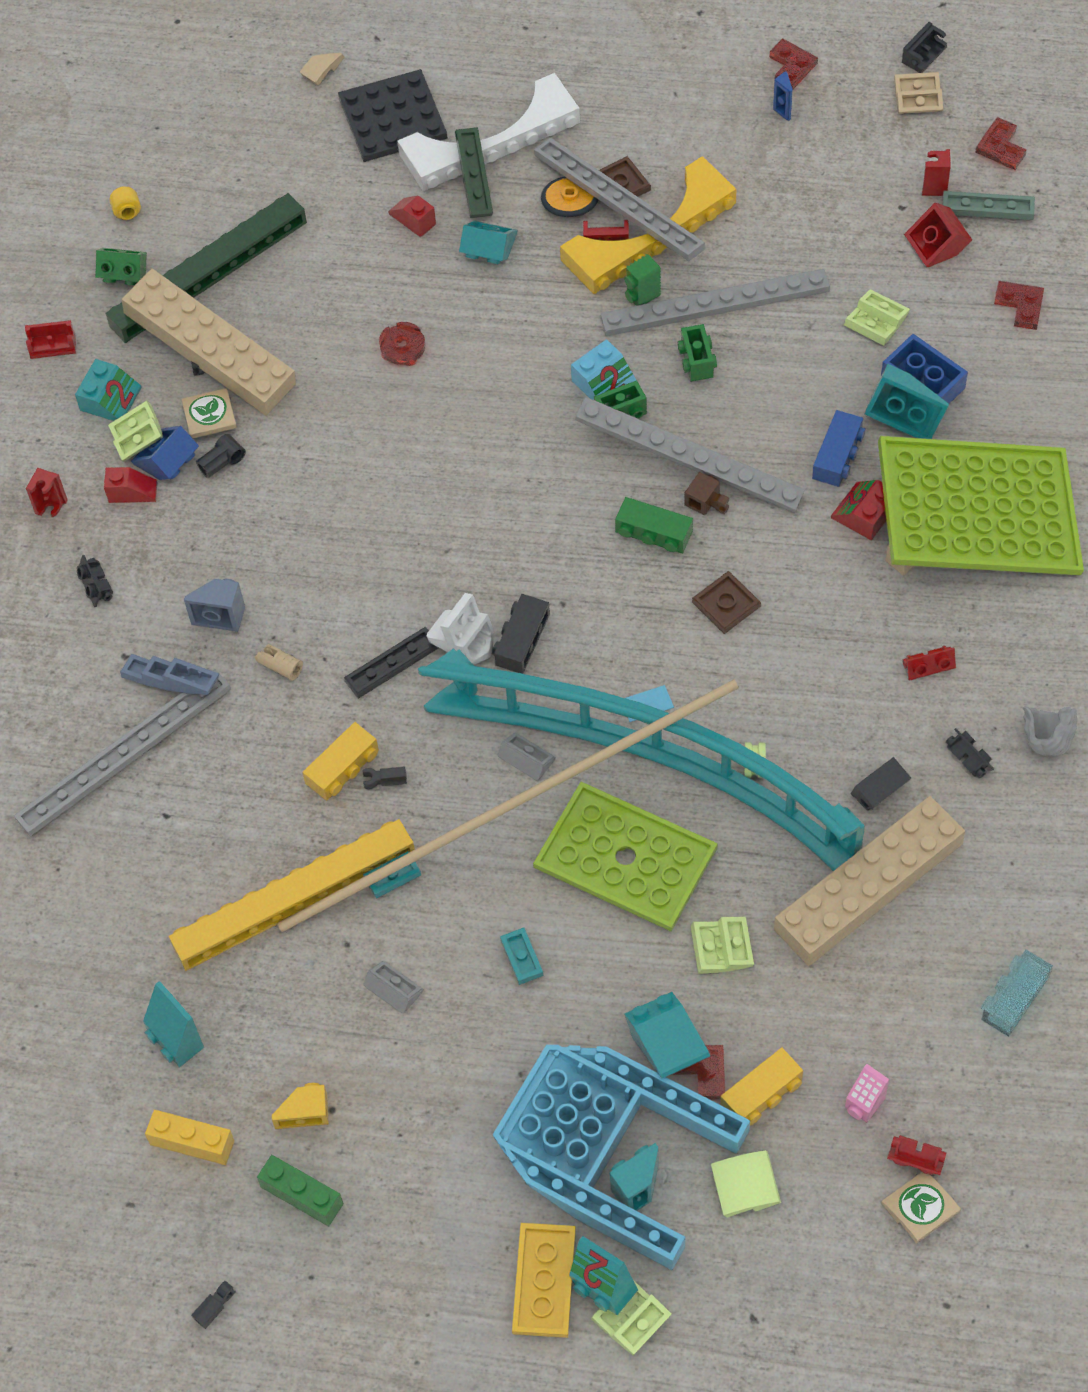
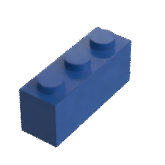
[812,410,866,487]

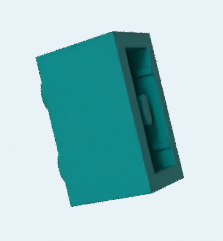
[610,1143,659,1211]

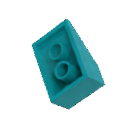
[864,364,949,439]
[143,981,204,1068]
[624,992,710,1078]

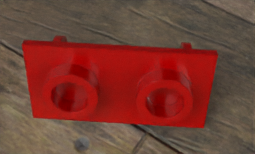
[902,645,956,681]
[887,1135,947,1175]

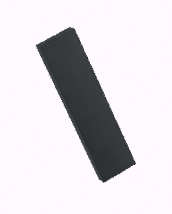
[344,626,439,699]

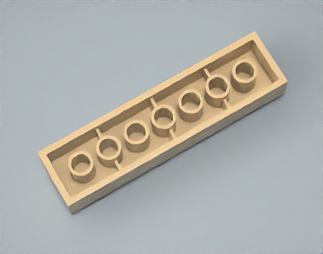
[121,268,296,416]
[774,796,965,967]

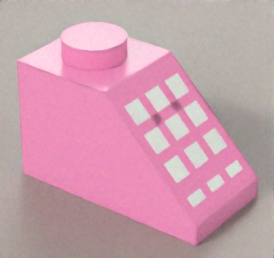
[845,1064,889,1123]

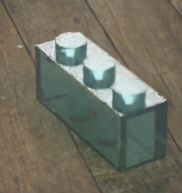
[981,949,1053,1037]

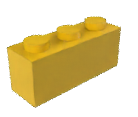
[302,722,379,801]
[720,1047,803,1126]
[145,1109,235,1165]

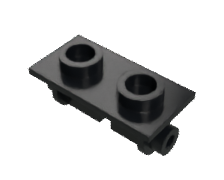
[77,555,113,607]
[946,728,994,778]

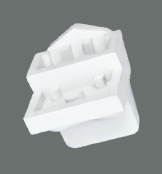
[427,593,494,665]

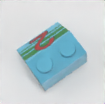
[571,339,636,400]

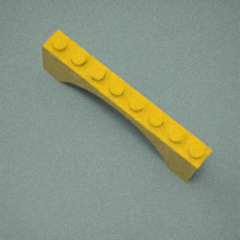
[560,156,737,294]

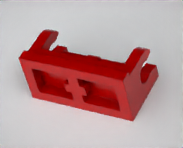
[922,149,951,196]
[583,220,629,241]
[25,320,76,359]
[26,467,68,517]

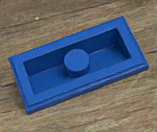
[773,71,793,121]

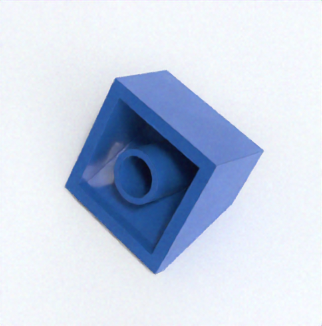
[131,425,199,480]

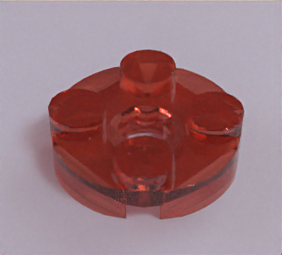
[379,322,426,366]

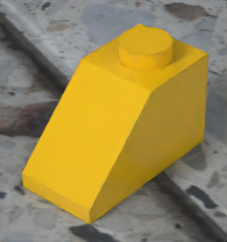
[272,1083,329,1129]

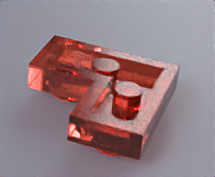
[769,38,818,89]
[975,117,1027,170]
[994,281,1044,330]
[671,1045,725,1100]

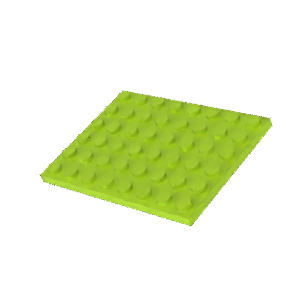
[878,436,1084,575]

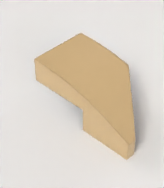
[300,53,345,86]

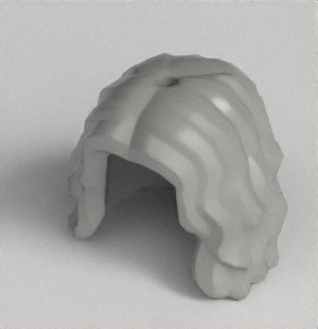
[1023,706,1077,756]

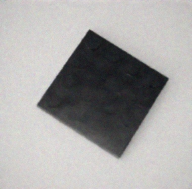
[338,69,448,162]

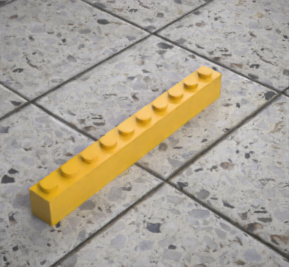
[168,819,415,971]

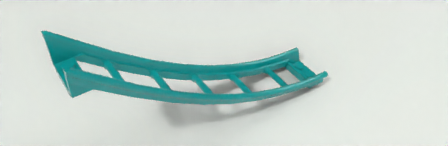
[418,648,865,871]

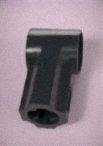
[196,434,246,478]

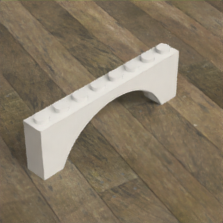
[397,73,580,191]

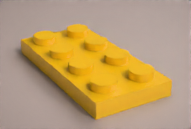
[512,1223,576,1338]

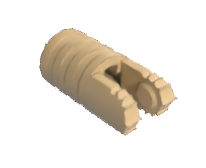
[254,644,303,681]

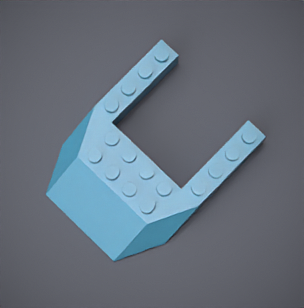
[493,1044,750,1270]

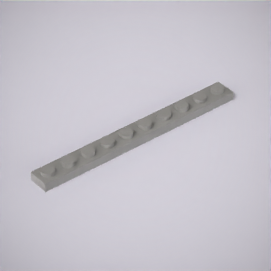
[534,138,705,261]
[601,268,830,336]
[575,397,805,513]
[14,669,231,837]

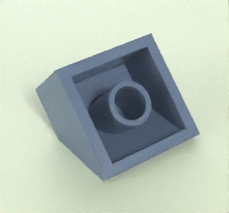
[184,579,245,632]

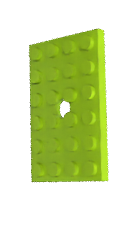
[533,781,718,932]

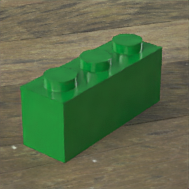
[615,497,693,554]
[257,1154,344,1227]

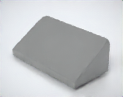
[498,733,556,780]
[364,961,423,1013]

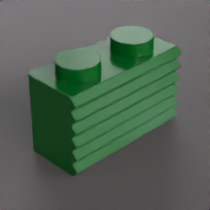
[624,254,661,306]

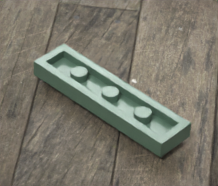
[942,191,1035,220]

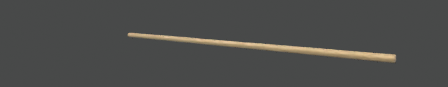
[277,679,739,932]

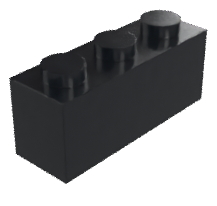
[492,594,550,674]

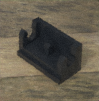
[902,22,947,73]
[850,757,911,811]

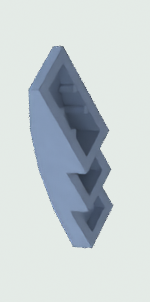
[120,654,219,695]

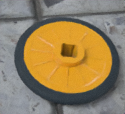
[541,176,599,217]

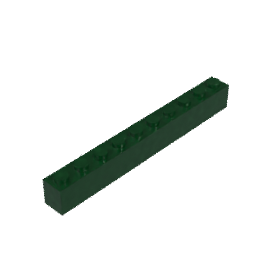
[105,193,307,343]

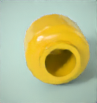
[109,186,141,220]

